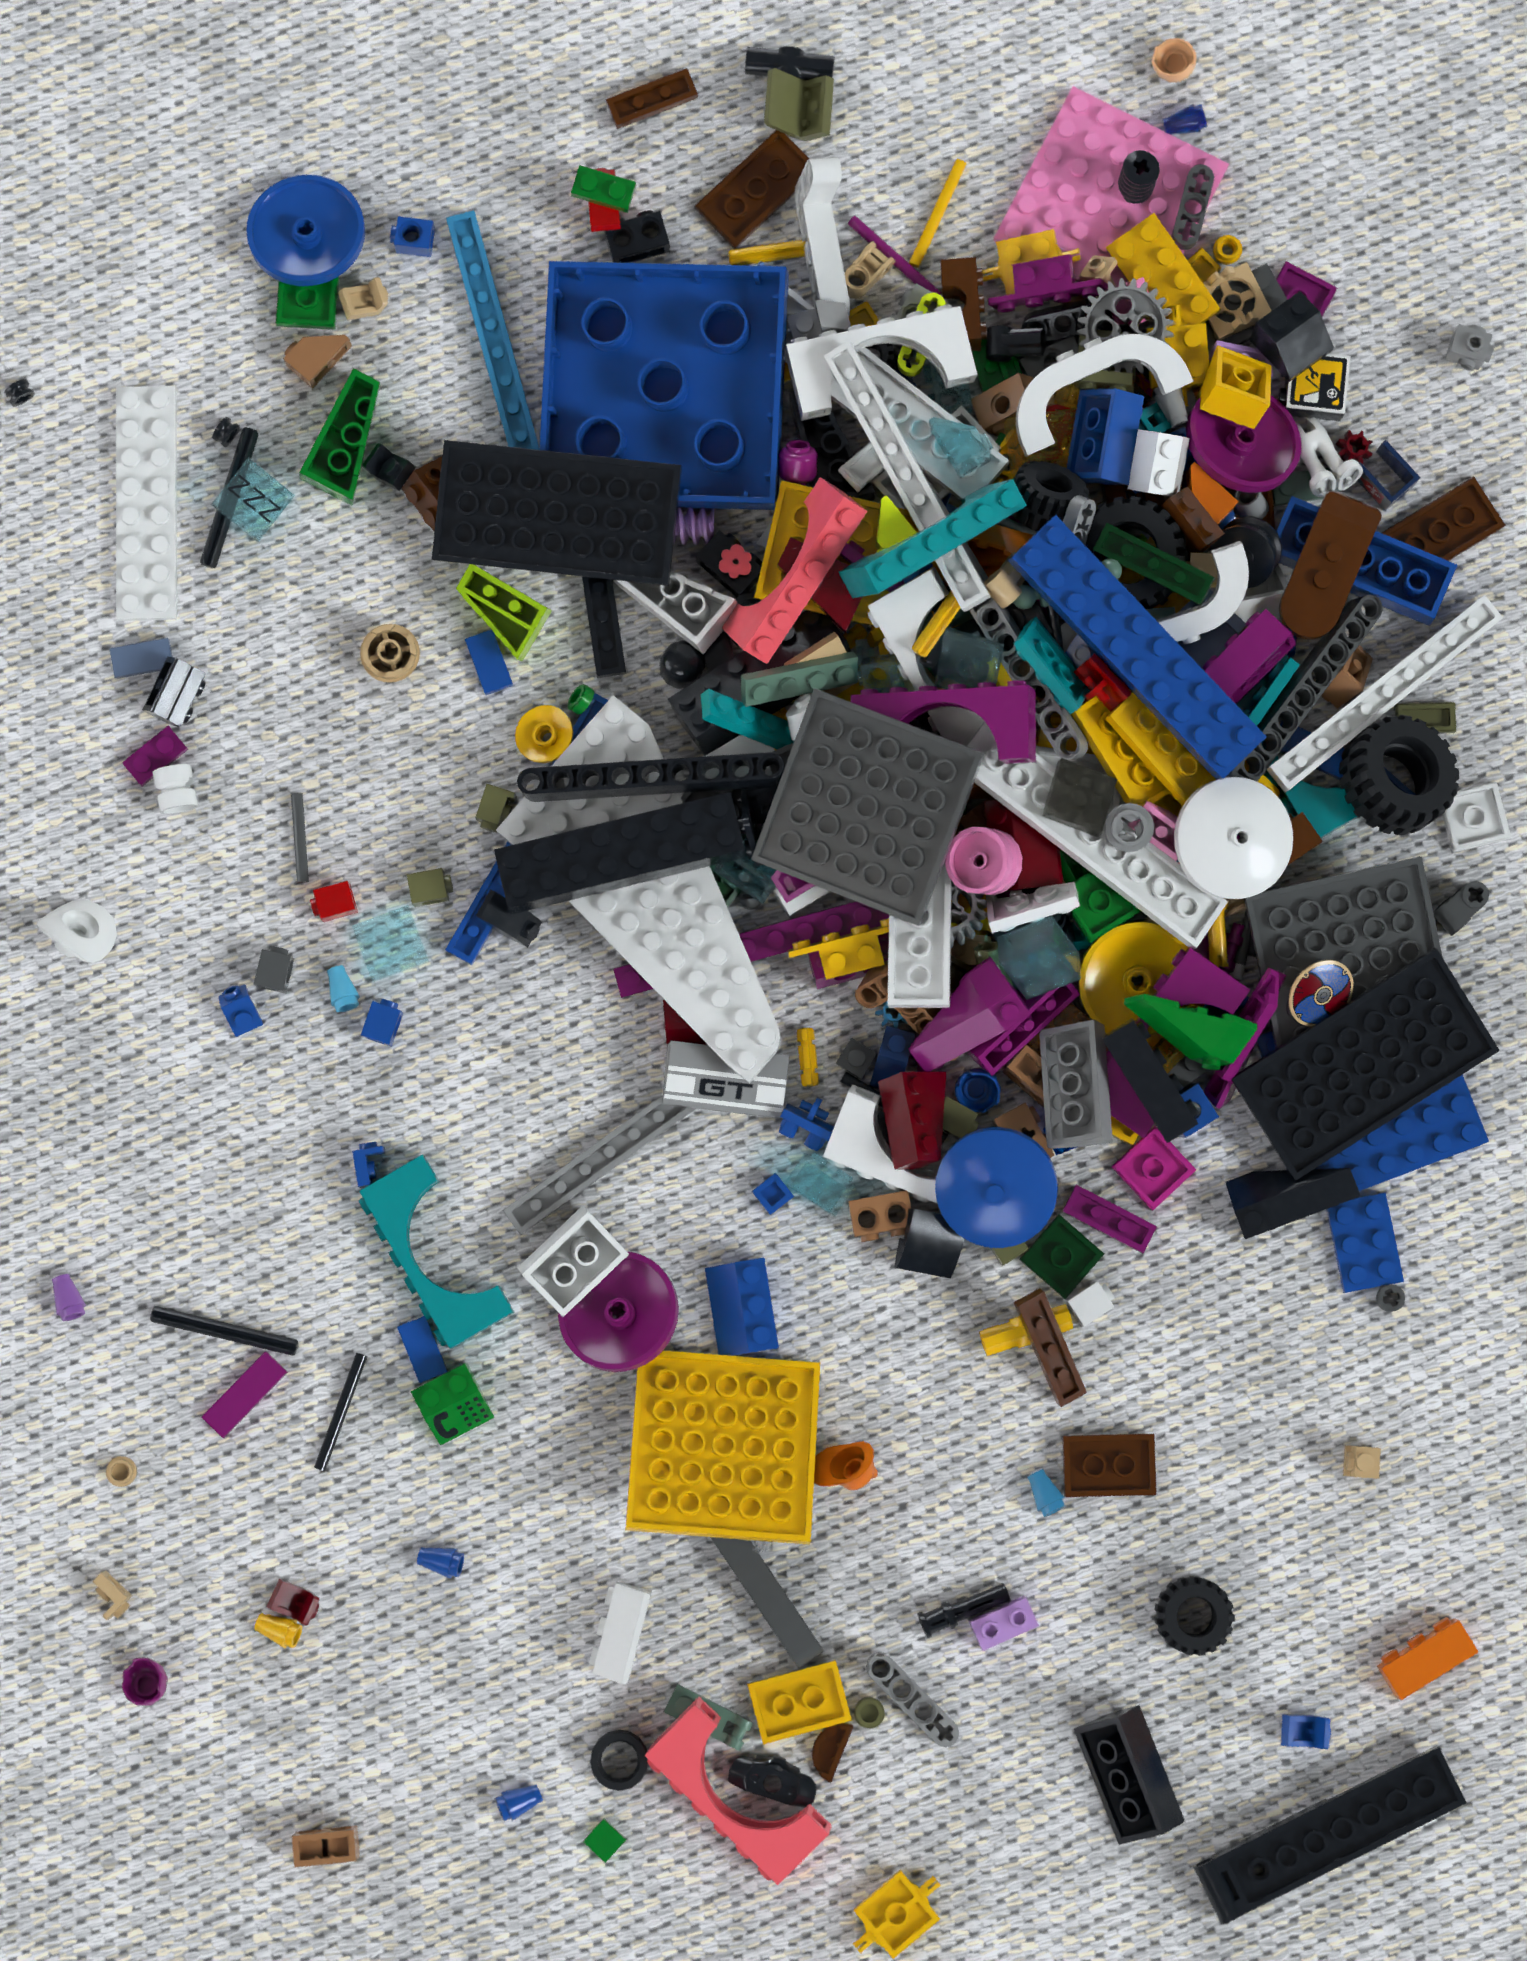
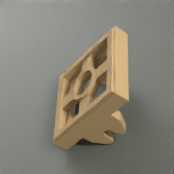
[1203,262,1271,341]

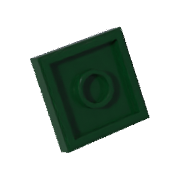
[1019,1214,1104,1299]

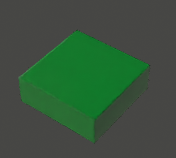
[583,1818,626,1863]

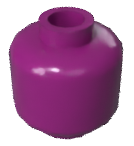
[779,440,818,486]

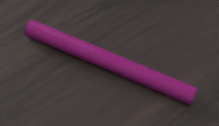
[848,215,942,295]

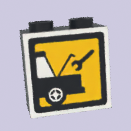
[1278,354,1351,421]

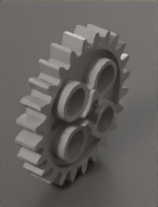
[1077,278,1175,374]

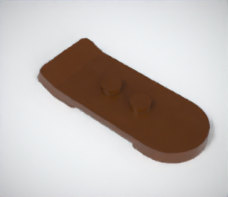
[1279,490,1382,639]

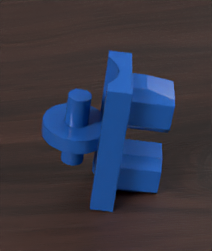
[779,1097,835,1152]

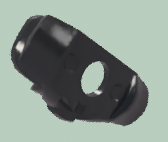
[728,1755,816,1808]

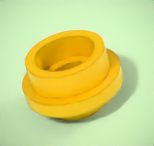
[1213,235,1242,265]

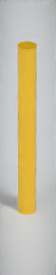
[909,159,966,268]

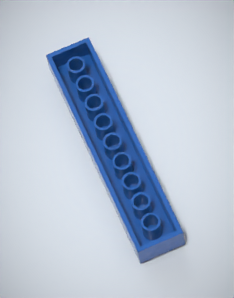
[1007,515,1267,780]

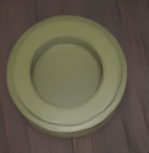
[854,1697,885,1729]

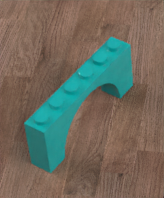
[839,479,1027,599]
[1236,655,1358,838]
[358,1155,514,1349]

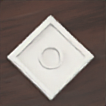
[1442,781,1512,853]

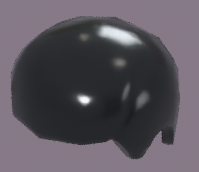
[659,640,705,689]

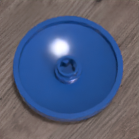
[246,175,365,286]
[935,1127,1058,1248]

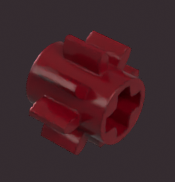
[1335,430,1373,464]

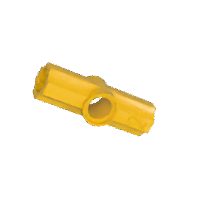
[979,1304,1073,1356]

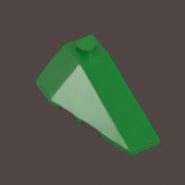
[1124,994,1258,1070]

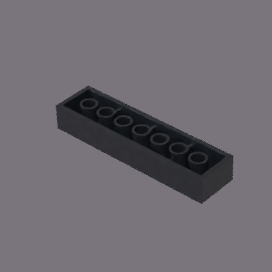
[494,792,746,915]

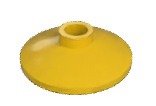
[515,705,573,763]

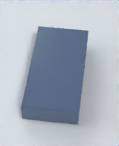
[109,638,173,679]

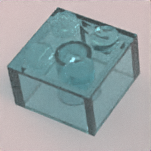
[997,916,1081,1000]

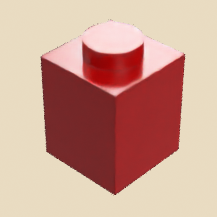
[310,880,358,922]

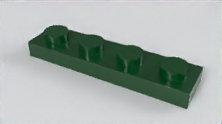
[1093,523,1215,605]

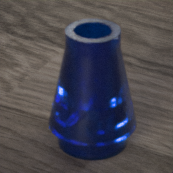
[1163,103,1207,135]

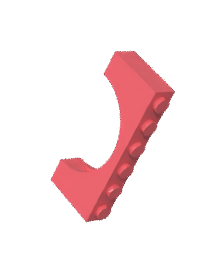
[722,477,867,664]
[645,1697,832,1885]

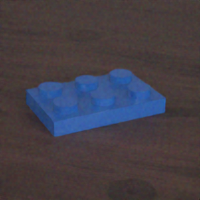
[1326,1193,1404,1293]

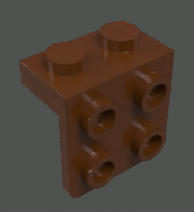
[402,456,442,531]
[1162,487,1225,561]

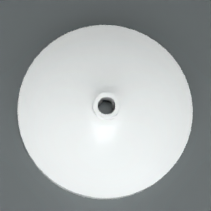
[1174,777,1293,899]

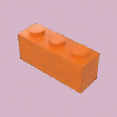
[1377,1617,1479,1700]

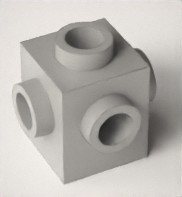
[1445,324,1494,371]

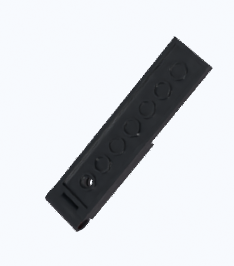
[1193,1746,1467,1924]

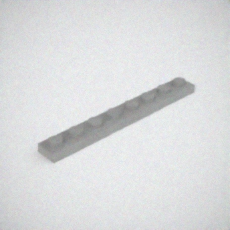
[503,1095,696,1235]

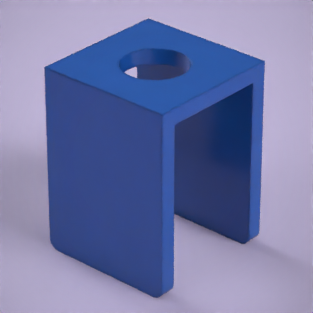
[1178,1083,1219,1138]

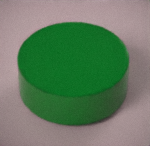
[568,684,594,715]

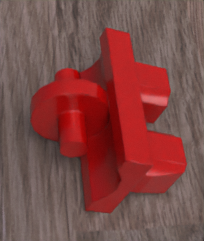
[1074,653,1132,712]

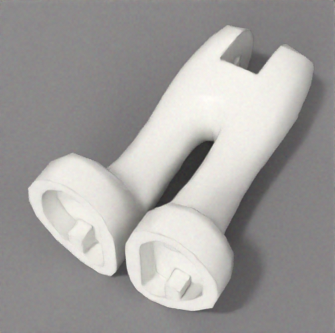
[1296,417,1363,497]

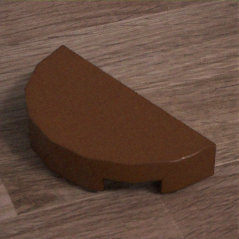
[812,1723,854,1783]

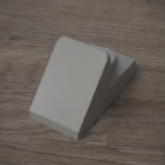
[787,300,851,339]

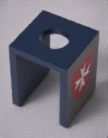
[1357,440,1421,511]

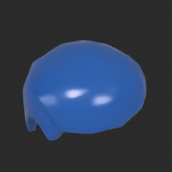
[955,1067,1001,1113]

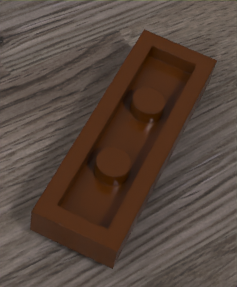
[606,68,698,129]

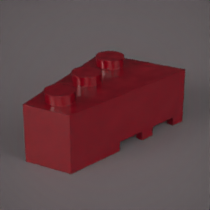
[777,537,863,633]
[878,1072,946,1170]

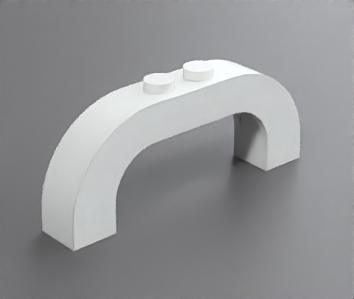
[1016,334,1193,457]
[1156,541,1249,644]

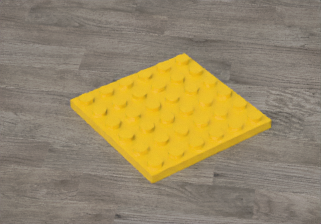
[625,1350,820,1545]

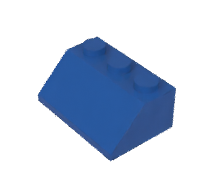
[1067,388,1144,485]
[705,1258,779,1356]

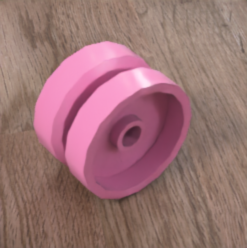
[945,827,1023,895]

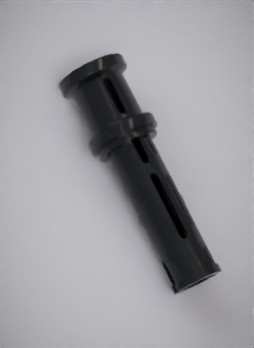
[917,1583,1011,1639]

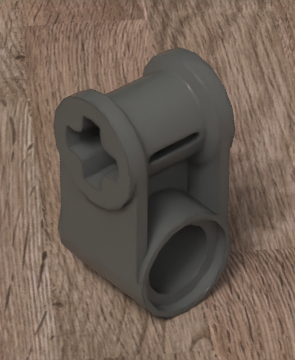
[1433,881,1489,936]

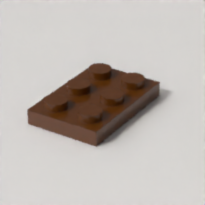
[1062,1434,1157,1497]

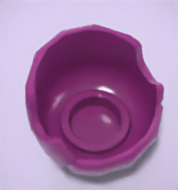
[122,1658,168,1706]

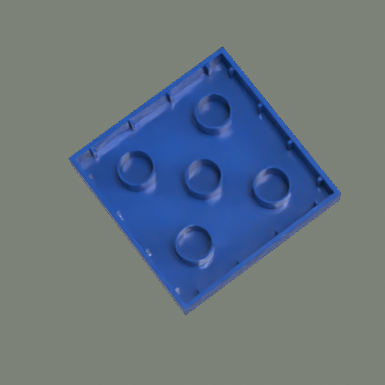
[539,261,789,510]

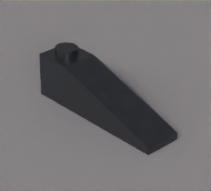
[1225,1168,1361,1239]

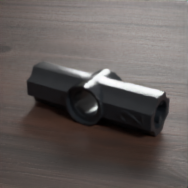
[745,46,835,81]

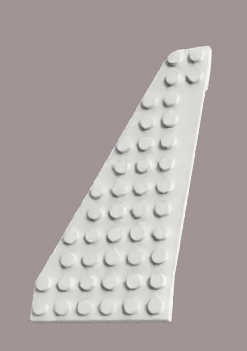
[496,695,781,1084]

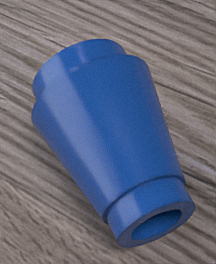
[417,1547,464,1579]
[495,1784,543,1821]

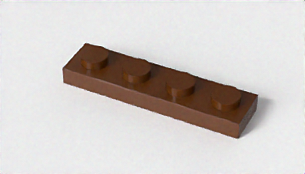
[1013,1288,1087,1407]

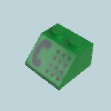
[410,1363,495,1446]

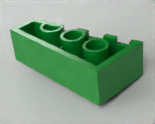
[299,368,380,506]

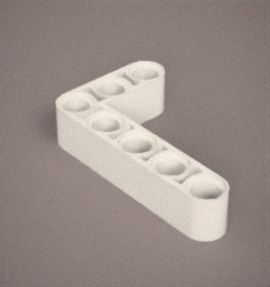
[795,157,850,317]

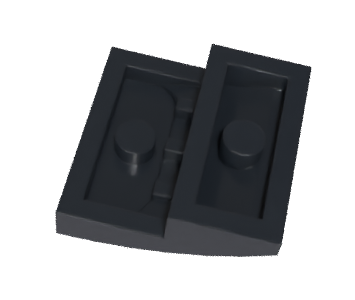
[894,1208,964,1278]

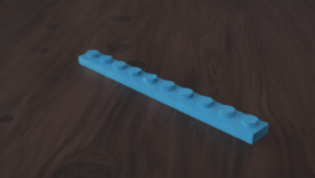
[446,210,539,450]

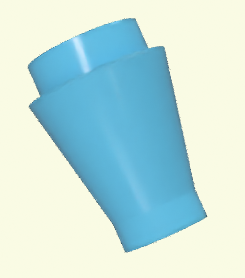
[327,965,360,1012]

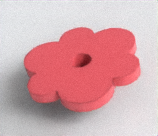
[719,544,752,579]

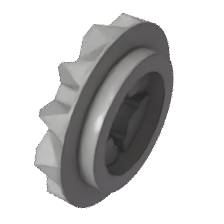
[1105,803,1154,852]

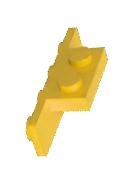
[788,918,889,980]

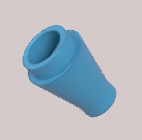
[1027,1469,1066,1517]

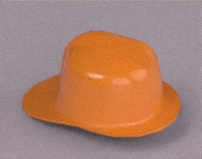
[814,1441,878,1490]

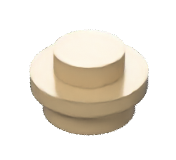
[106,1456,137,1487]

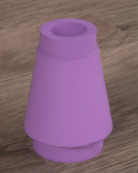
[52,1274,86,1321]

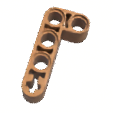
[855,960,959,1061]

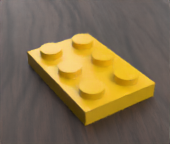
[747,1659,852,1744]

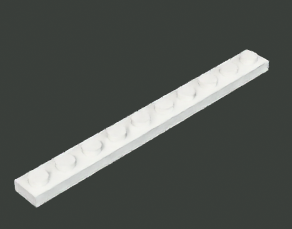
[824,340,991,612]
[1266,595,1503,793]

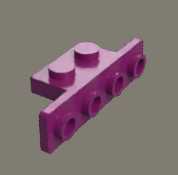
[988,254,1108,313]

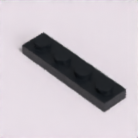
[582,577,626,678]

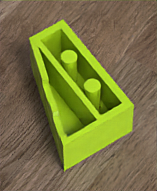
[456,564,552,661]

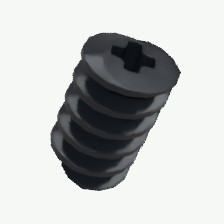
[1118,150,1160,204]

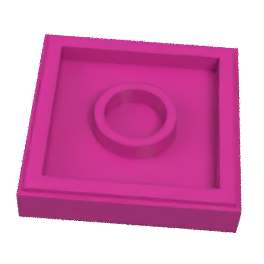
[1111,1126,1196,1211]

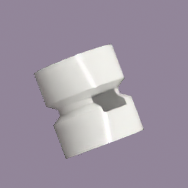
[152,764,199,814]

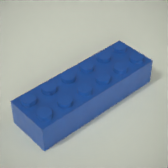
[1276,496,1457,626]

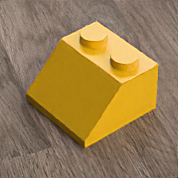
[1200,345,1271,429]

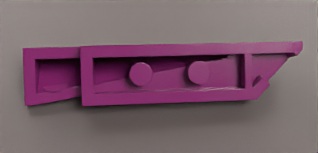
[1203,967,1286,1109]

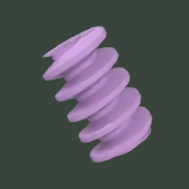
[674,507,714,545]

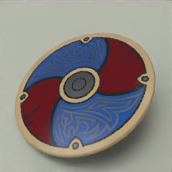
[1288,960,1353,1027]

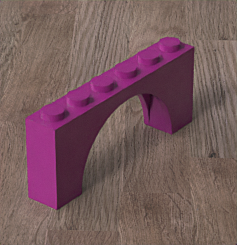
[851,680,1036,764]
[1106,947,1250,1138]

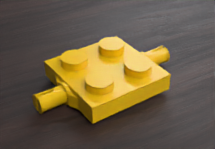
[982,229,1081,295]
[1145,305,1209,407]
[852,1869,941,1959]

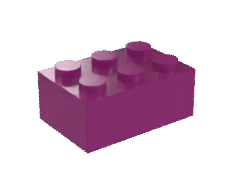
[1202,609,1296,704]

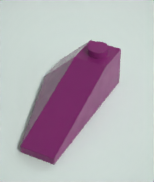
[909,956,1030,1072]

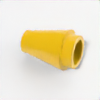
[254,1613,302,1649]

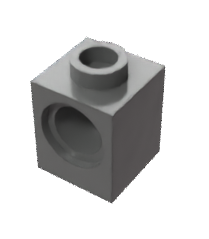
[254,946,295,994]

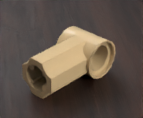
[984,552,1025,609]

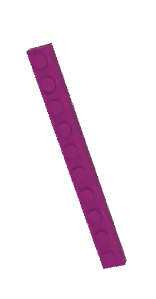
[613,901,889,998]

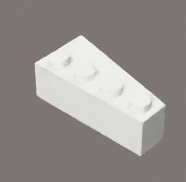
[613,572,738,654]

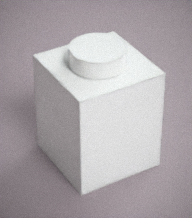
[1065,1281,1115,1327]

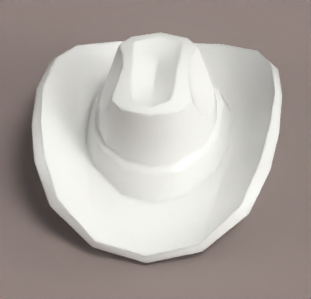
[37,900,117,963]

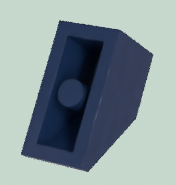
[869,1026,916,1089]

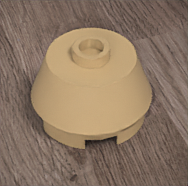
[360,624,420,683]

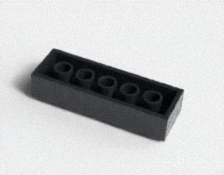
[668,611,852,756]

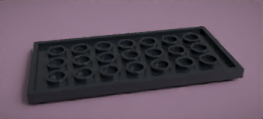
[432,440,682,586]
[1232,948,1500,1181]

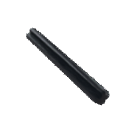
[200,427,259,568]
[150,1306,298,1356]

